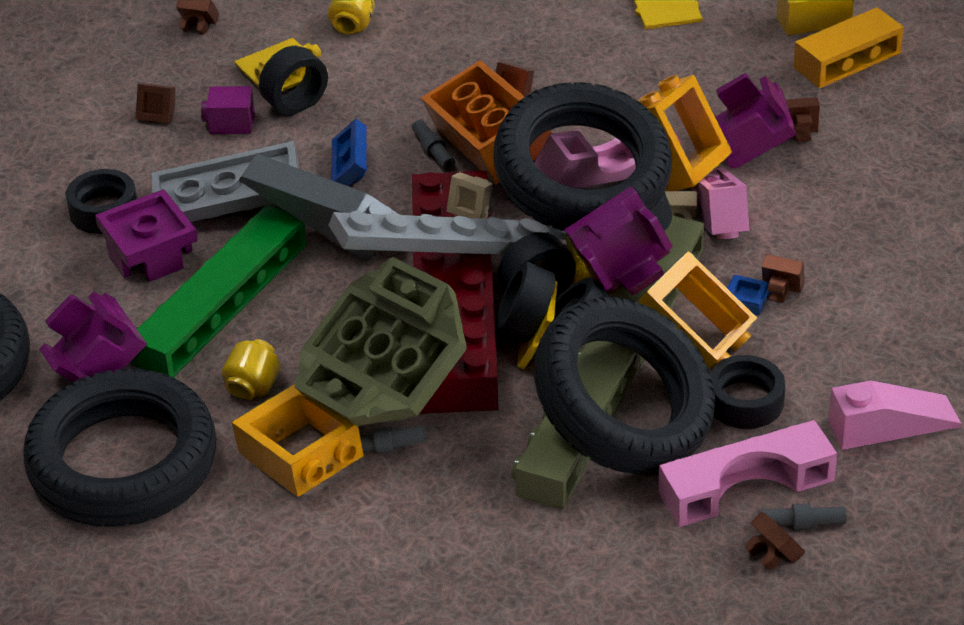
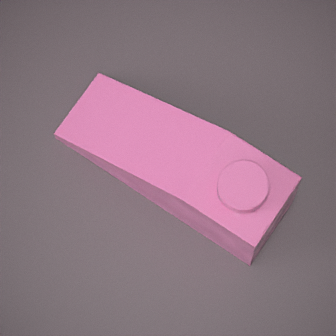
[691,167,750,239]
[828,380,961,450]

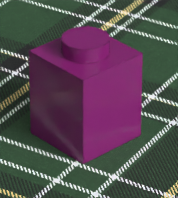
[201,86,255,134]

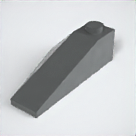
[239,154,398,261]

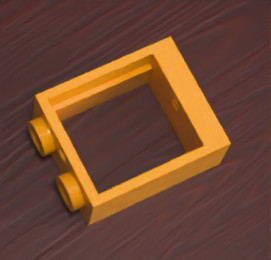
[638,74,732,191]
[637,251,757,370]
[232,384,364,497]

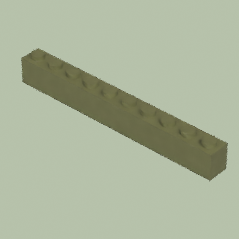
[511,215,704,510]

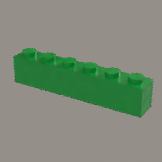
[131,205,307,378]

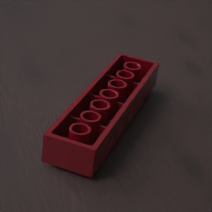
[412,170,499,414]

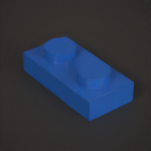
[331,118,367,186]

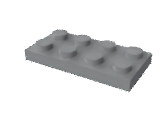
[151,141,299,222]

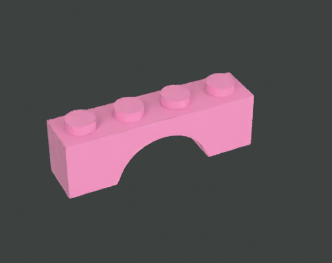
[534,130,682,188]
[658,420,837,527]

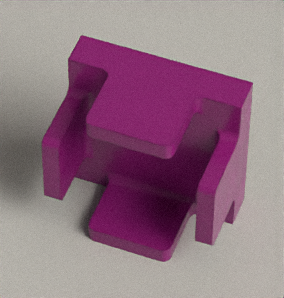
[712,73,796,168]
[565,186,673,295]
[95,189,198,282]
[39,291,147,382]

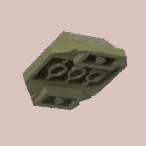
[295,257,467,426]

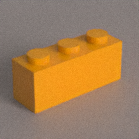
[793,7,904,88]

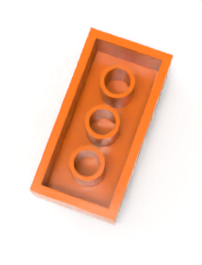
[421,60,552,185]

